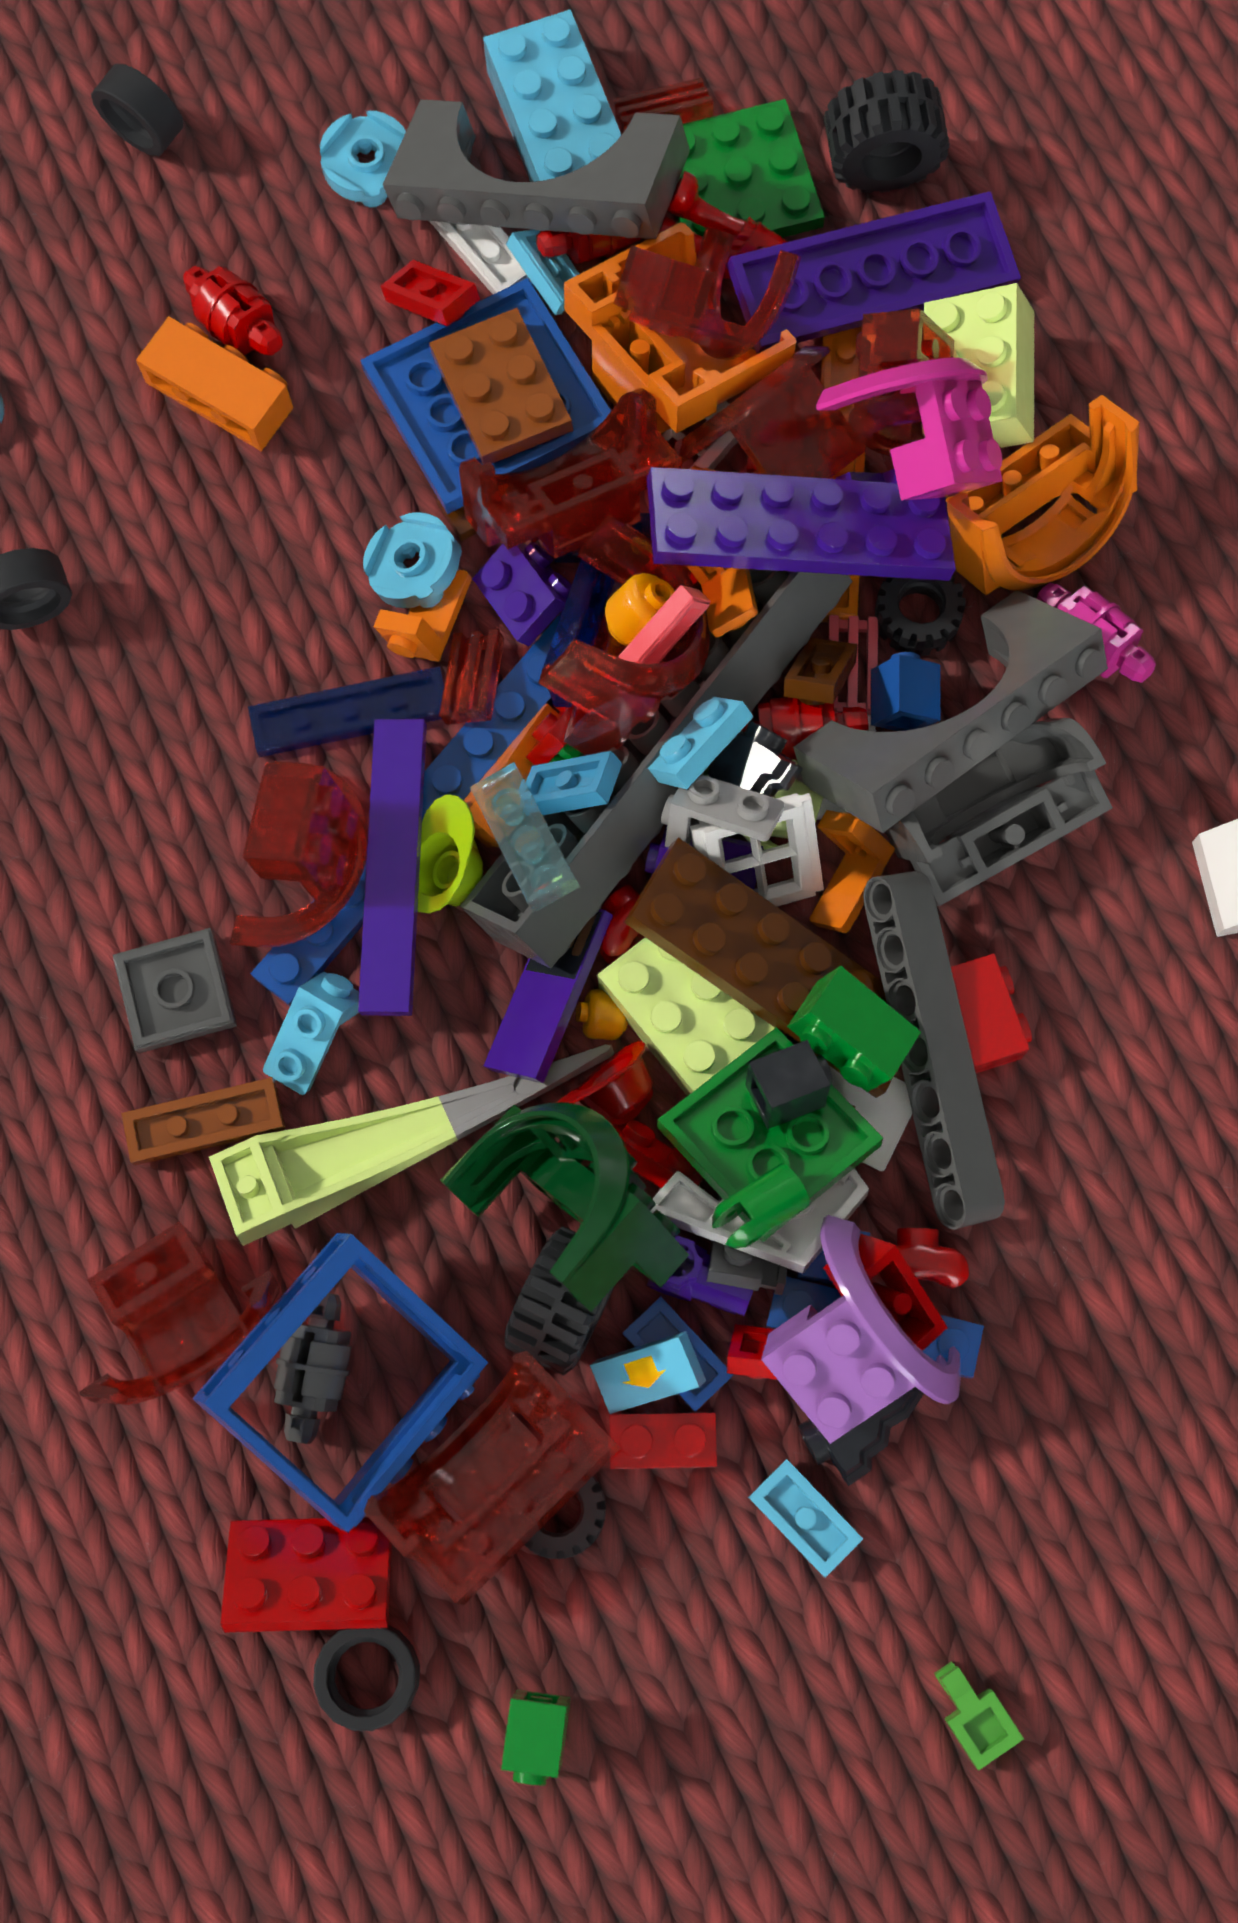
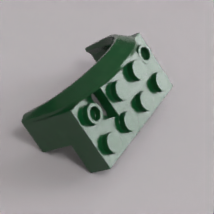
[440,1102,689,1312]

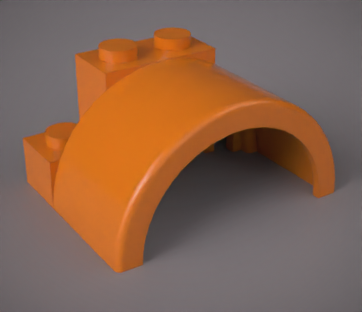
[564,223,796,441]

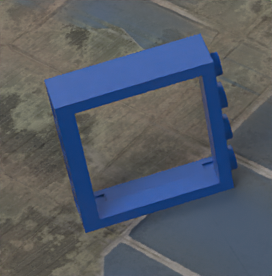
[192,1233,488,1533]

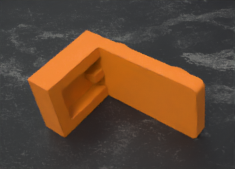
[686,565,758,638]
[373,569,472,662]
[809,810,895,933]

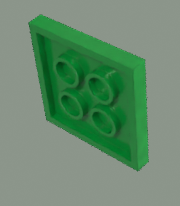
[676,99,825,245]
[657,1027,884,1242]

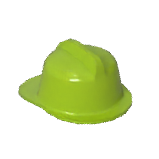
[418,795,483,914]

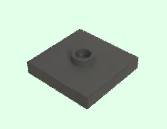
[113,928,237,1054]

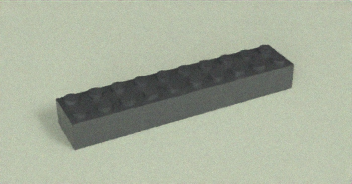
[460,569,853,968]

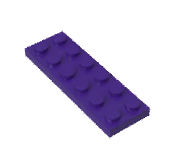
[726,191,1021,354]
[647,467,956,581]

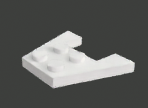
[651,1168,869,1274]

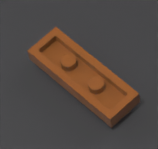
[121,1077,286,1166]

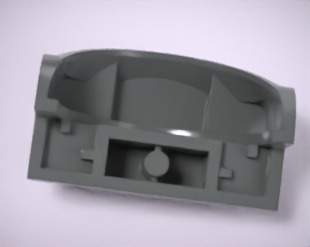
[885,718,1113,906]

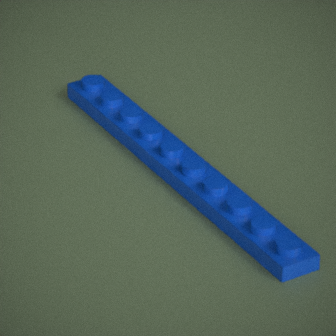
[250,612,607,1007]

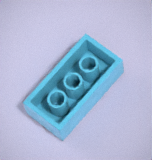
[483,9,621,182]

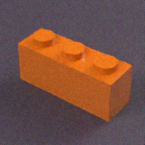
[136,316,294,452]

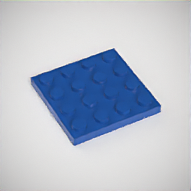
[360,278,617,514]

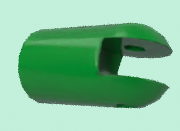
[712,1163,810,1248]

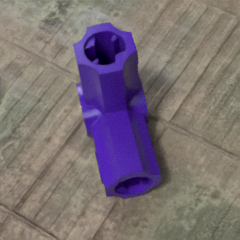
[646,1236,753,1316]

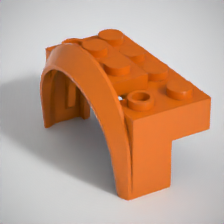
[946,395,1139,595]

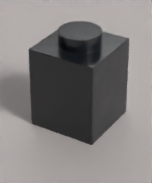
[745,1040,833,1129]

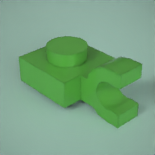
[933,1661,1024,1771]

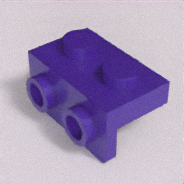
[472,536,583,647]

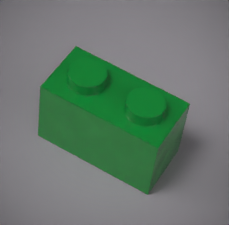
[787,966,921,1092]
[501,1689,571,1786]

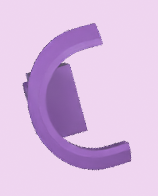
[761,1215,961,1444]

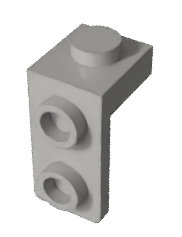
[661,774,784,848]

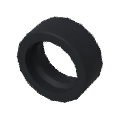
[91,64,184,156]
[0,548,72,630]
[313,1625,420,1731]

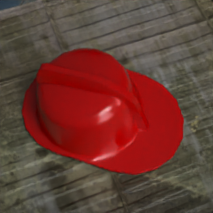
[556,1041,653,1125]

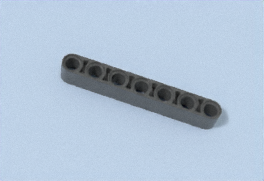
[863,871,1005,1230]

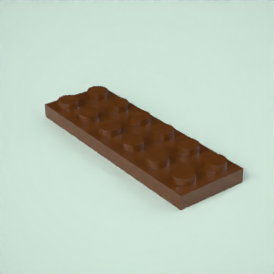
[624,837,894,1098]

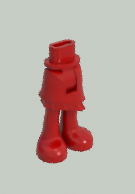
[658,170,787,280]

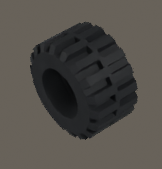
[824,70,950,193]
[505,1226,614,1376]

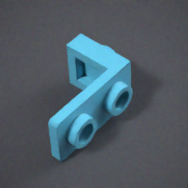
[263,972,359,1095]

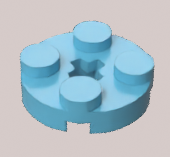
[320,111,406,207]
[363,512,462,608]

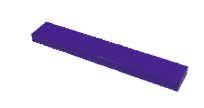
[358,719,427,1016]

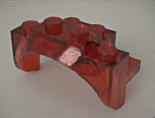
[459,388,682,559]

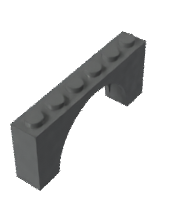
[383,99,690,239]
[793,590,1108,833]

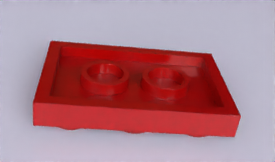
[220,1516,393,1633]

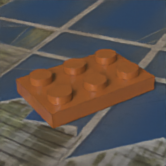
[429,308,573,467]

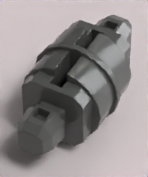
[274,1293,352,1444]

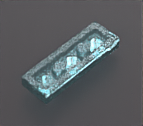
[470,762,580,913]

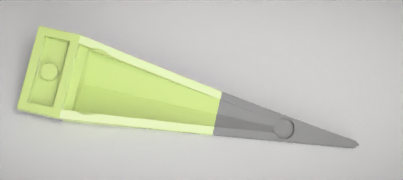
[209,1044,614,1246]

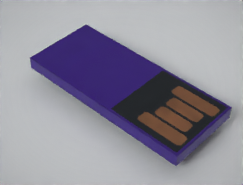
[483,909,613,1083]

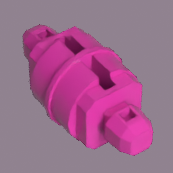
[1037,583,1156,683]

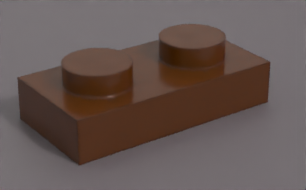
[784,637,857,705]

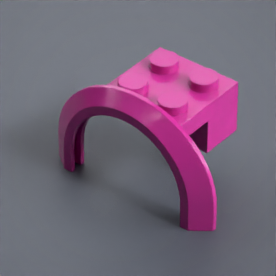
[816,357,1003,501]

